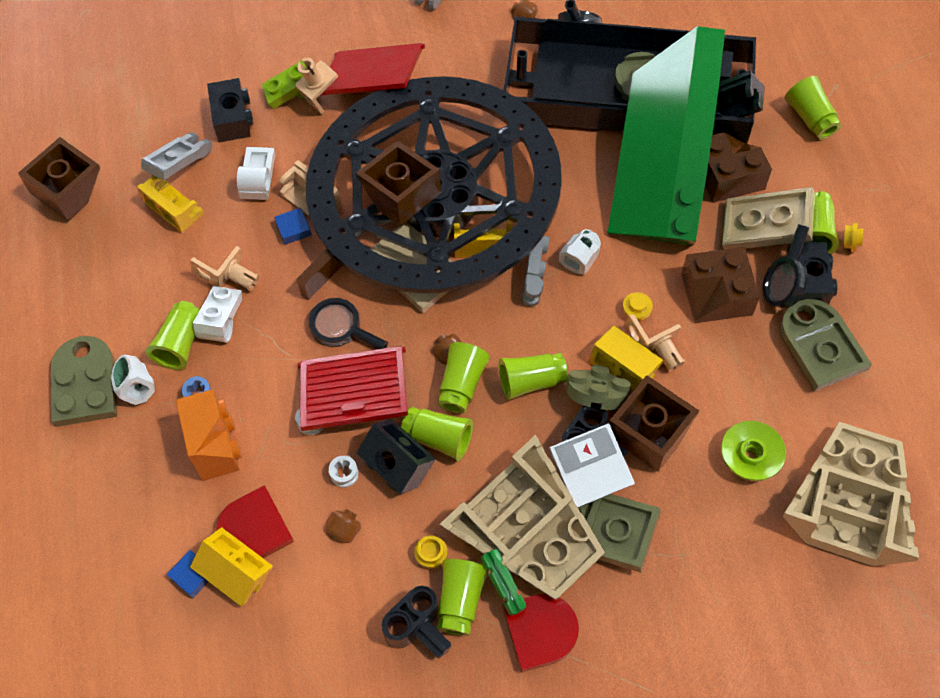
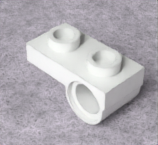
[237,147,276,200]
[193,286,243,343]

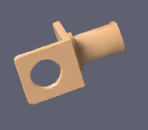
[295,58,338,115]
[190,246,260,291]
[624,314,685,372]

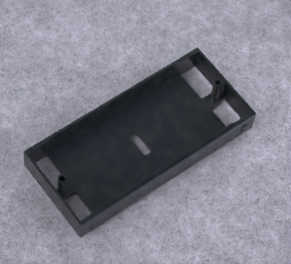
[504,17,756,143]

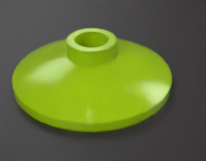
[721,421,786,481]

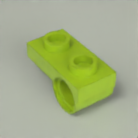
[261,60,306,109]

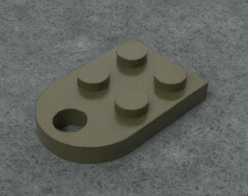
[780,299,872,391]
[51,336,117,427]
[578,494,661,573]

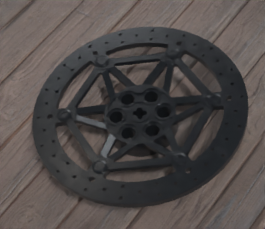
[306,76,562,294]

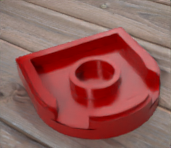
[216,485,294,558]
[502,594,579,673]

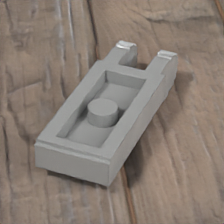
[141,132,213,180]
[522,236,550,308]

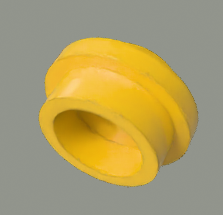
[844,223,864,252]
[623,292,653,321]
[414,535,447,569]

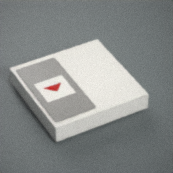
[548,423,635,507]

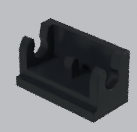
[716,70,765,117]

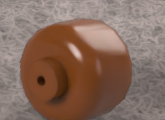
[511,0,538,20]
[433,334,462,364]
[325,509,361,544]

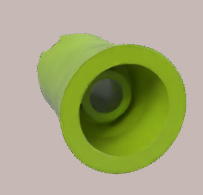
[784,76,842,140]
[806,191,839,254]
[146,301,200,370]
[438,342,490,414]
[498,353,568,400]
[401,407,474,461]
[437,559,489,636]

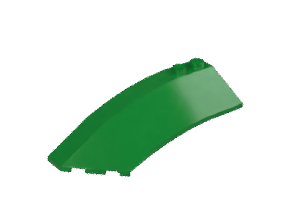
[607,26,725,246]

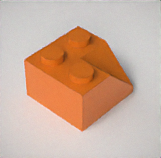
[175,389,242,481]

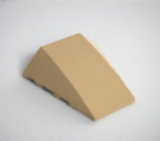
[783,422,919,566]
[440,435,605,600]

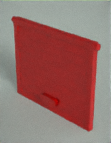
[320,43,425,96]
[298,346,408,431]

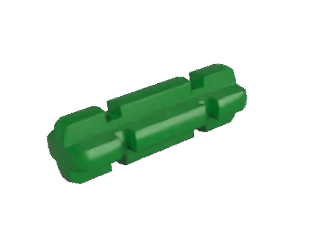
[481,549,526,615]

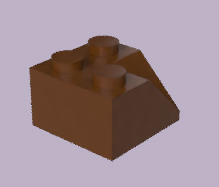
[705,132,772,203]
[18,137,100,221]
[356,141,441,226]
[681,247,760,323]
[609,375,700,472]

